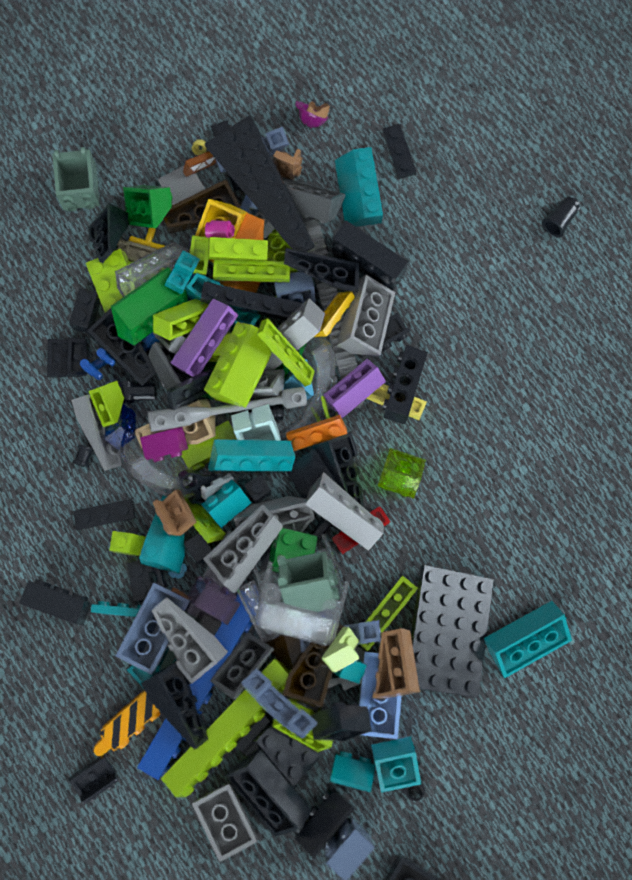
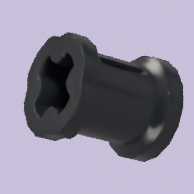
[72,444,94,468]

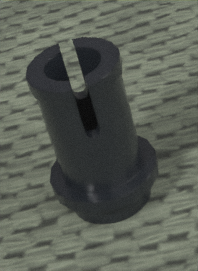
[311,517,333,541]

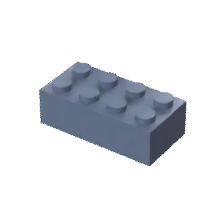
[324,818,375,880]

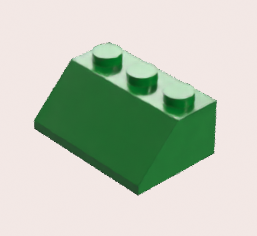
[123,185,172,228]

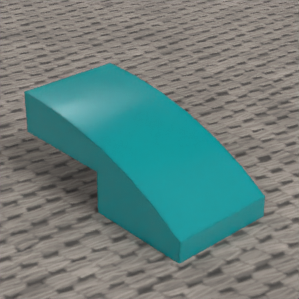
[164,250,200,295]

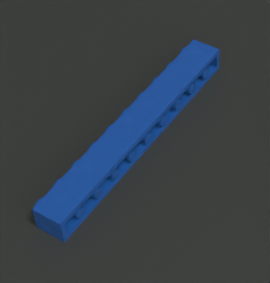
[137,588,263,780]

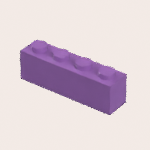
[171,299,238,377]

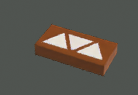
[183,151,217,177]

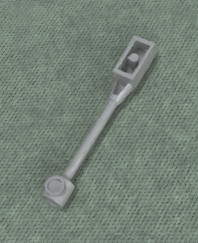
[147,386,307,432]

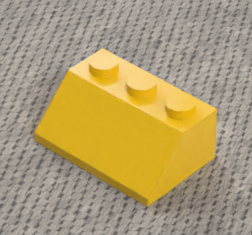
[189,199,249,263]

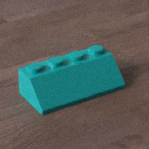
[335,147,383,227]
[208,439,295,472]
[484,601,572,679]

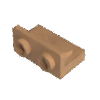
[273,149,303,180]

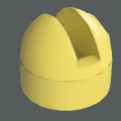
[192,140,207,155]

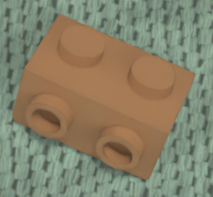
[153,489,197,536]

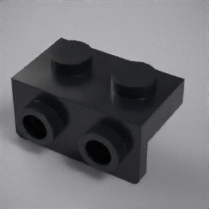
[382,313,411,352]
[69,755,118,805]

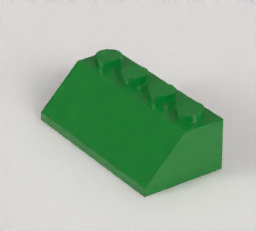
[111,267,188,345]

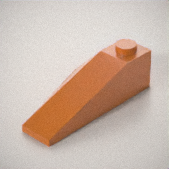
[217,213,265,293]

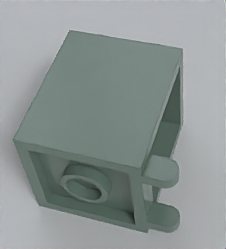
[52,147,100,211]
[277,551,340,618]

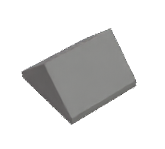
[251,369,285,400]

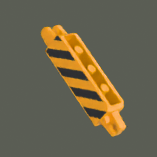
[93,690,161,756]

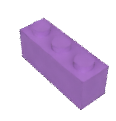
[323,359,386,418]

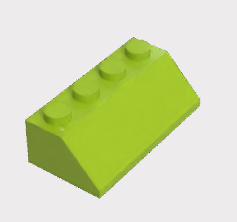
[204,322,272,408]

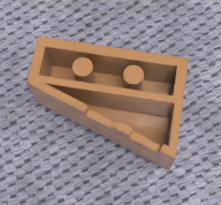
[372,629,420,699]

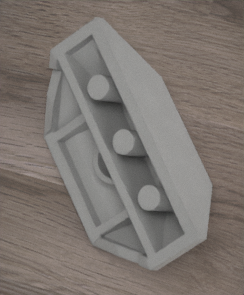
[234,496,315,532]

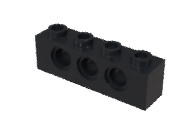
[382,345,428,424]

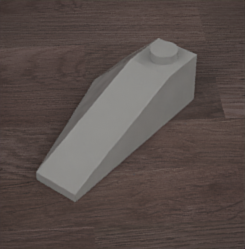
[71,394,122,471]
[152,597,228,684]

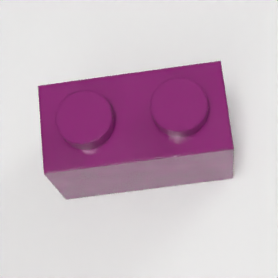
[140,427,188,462]

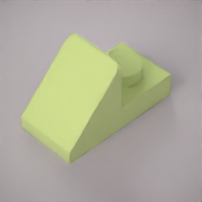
[322,627,359,672]

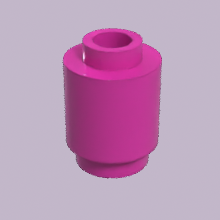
[205,220,235,238]

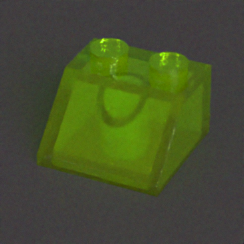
[377,448,426,499]

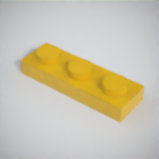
[314,291,355,337]

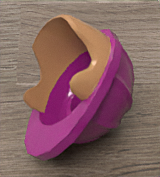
[295,101,330,128]

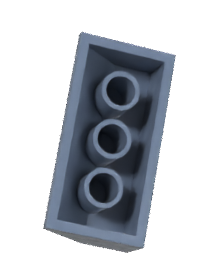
[116,583,191,675]

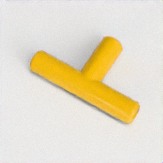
[129,228,166,252]

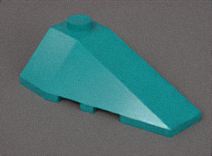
[139,491,185,574]

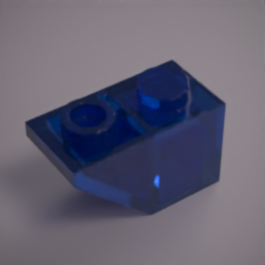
[104,404,136,450]

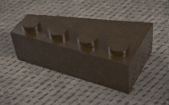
[162,179,242,234]

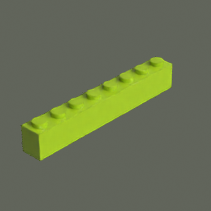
[161,659,290,797]

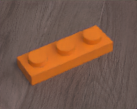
[286,415,347,451]

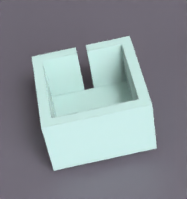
[231,404,281,441]

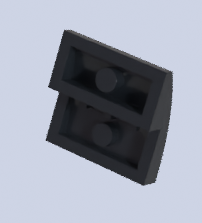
[47,338,87,378]

